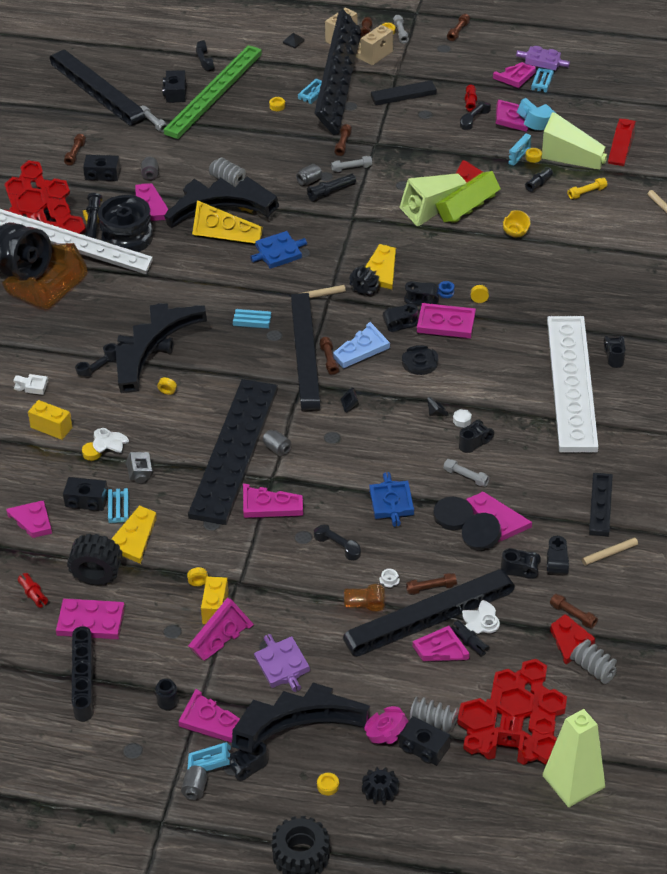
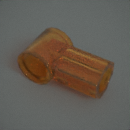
[344,584,385,612]

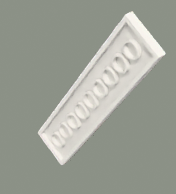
[547,316,598,452]

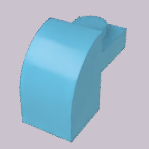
[517,98,557,130]

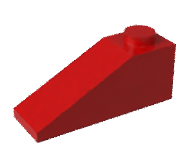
[608,118,636,166]

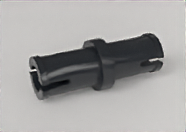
[525,167,553,192]
[451,620,490,657]

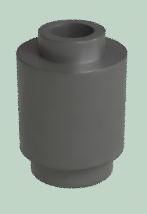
[141,157,158,180]
[296,164,322,185]
[263,430,291,456]
[181,765,207,800]

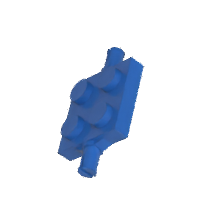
[250,231,307,269]
[369,472,414,527]

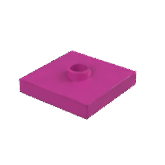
[495,100,528,132]

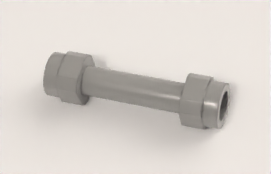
[393,15,409,44]
[140,105,167,132]
[331,156,372,173]
[443,459,490,487]

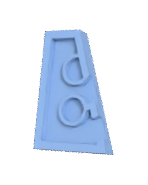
[333,322,390,368]

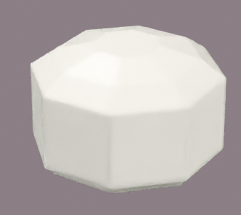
[453,409,472,428]

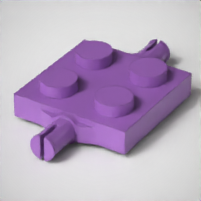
[516,46,570,71]
[254,634,310,692]

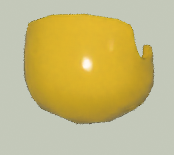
[503,210,530,238]

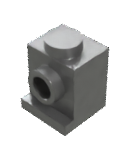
[125,452,152,483]

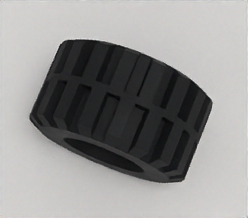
[67,534,122,586]
[272,816,330,874]

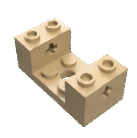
[325,7,393,65]

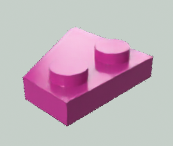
[493,62,536,88]
[6,501,52,538]
[412,626,470,661]

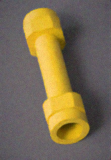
[567,178,607,199]

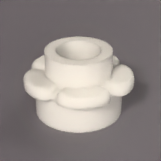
[379,569,400,588]

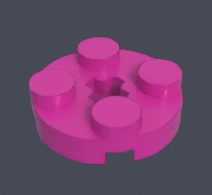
[365,706,409,744]

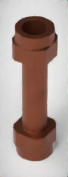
[447,14,470,41]
[360,17,372,37]
[334,124,352,156]
[64,134,86,165]
[319,337,339,375]
[406,573,457,594]
[550,594,598,629]

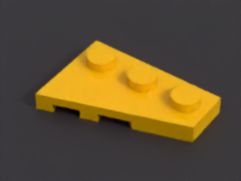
[366,244,396,290]
[112,505,157,564]

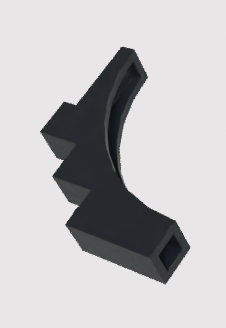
[164,176,279,228]
[116,303,207,393]
[231,683,370,753]

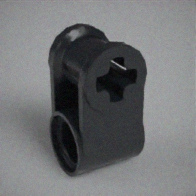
[404,281,439,305]
[382,304,418,332]
[604,335,626,368]
[459,419,495,453]
[547,535,569,574]
[500,548,541,579]
[226,742,268,781]

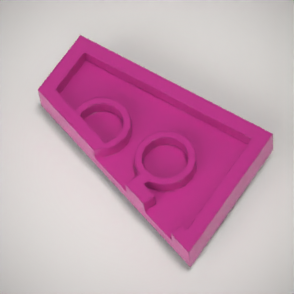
[135,183,168,221]
[243,483,303,518]
[467,492,532,542]
[188,598,254,660]
[178,689,240,743]

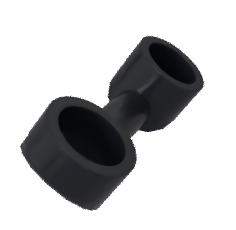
[196,40,214,71]
[460,101,491,130]
[75,343,117,376]
[314,524,361,561]

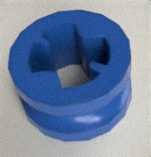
[439,281,454,298]

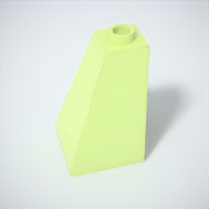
[542,113,607,170]
[400,174,467,226]
[543,709,605,807]

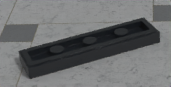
[371,80,437,105]
[589,472,613,537]

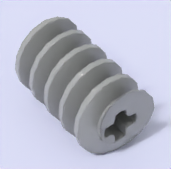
[209,157,246,187]
[570,639,617,684]
[410,696,459,733]

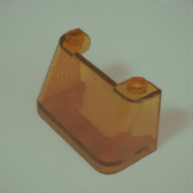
[2,243,87,308]

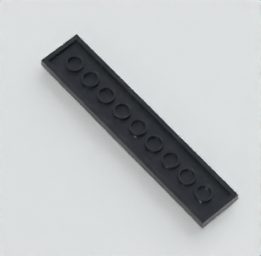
[314,9,361,136]
[188,379,278,525]

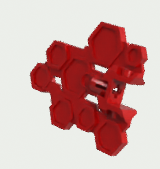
[4,160,86,234]
[457,659,567,765]

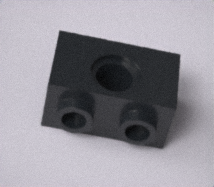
[162,70,186,103]
[83,155,121,181]
[63,477,108,511]
[399,716,451,766]

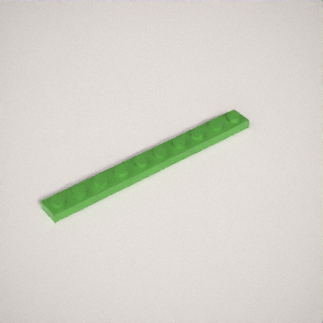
[164,45,262,139]

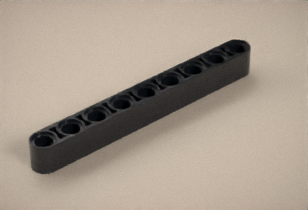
[49,49,145,126]
[291,293,320,411]
[343,569,515,657]

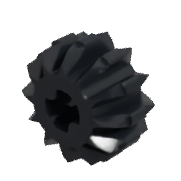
[349,265,380,296]
[362,767,399,805]

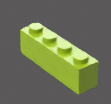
[435,171,501,223]

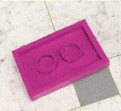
[417,303,476,338]
[56,598,125,639]

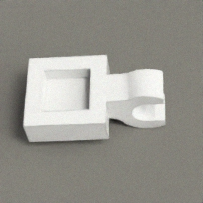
[13,374,48,395]

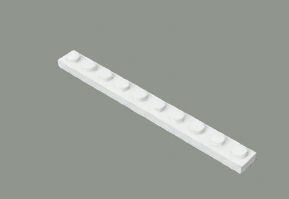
[0,209,153,274]

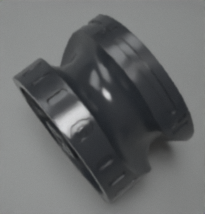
[98,195,153,252]
[0,222,52,281]

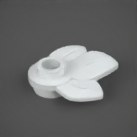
[93,428,129,453]
[462,600,500,634]

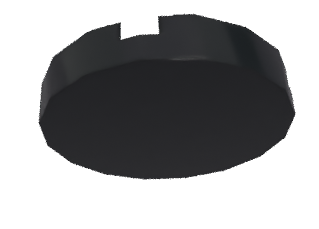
[402,345,438,375]
[433,496,473,530]
[462,512,502,551]

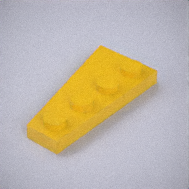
[192,200,263,244]

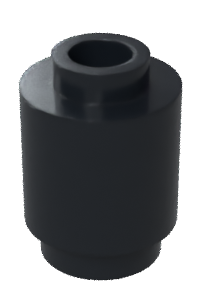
[155,678,178,710]

